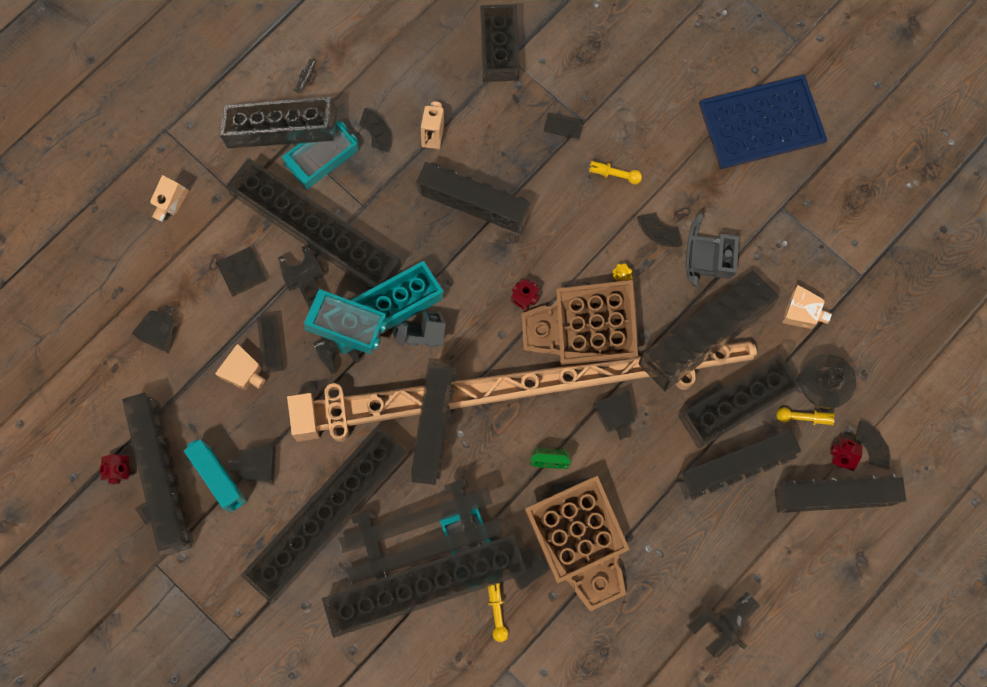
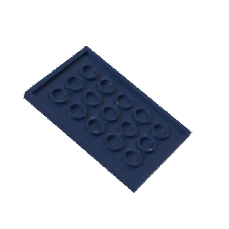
[699,75,827,170]

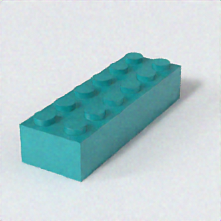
[323,261,444,355]

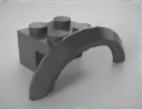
[686,213,739,287]
[393,310,446,347]

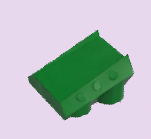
[530,446,571,469]

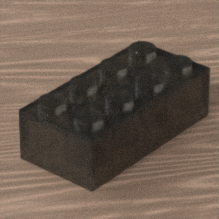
[480,4,519,82]

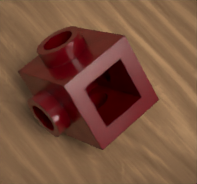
[511,279,540,312]
[830,437,863,472]
[99,454,130,485]

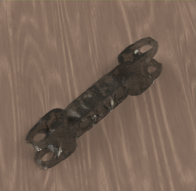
[278,245,361,375]

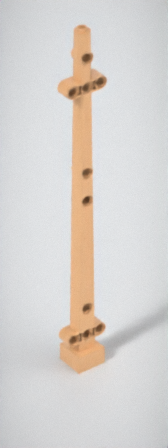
[287,332,757,442]

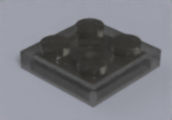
[216,246,267,297]

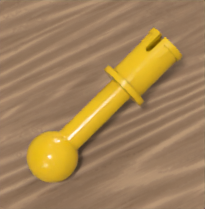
[589,161,642,185]
[776,407,834,426]
[487,582,508,642]

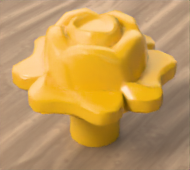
[613,263,633,282]

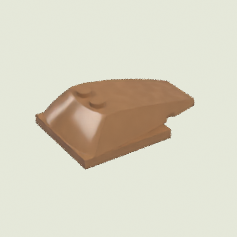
[522,280,639,365]
[524,476,630,612]

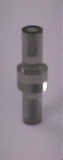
[294,59,316,93]

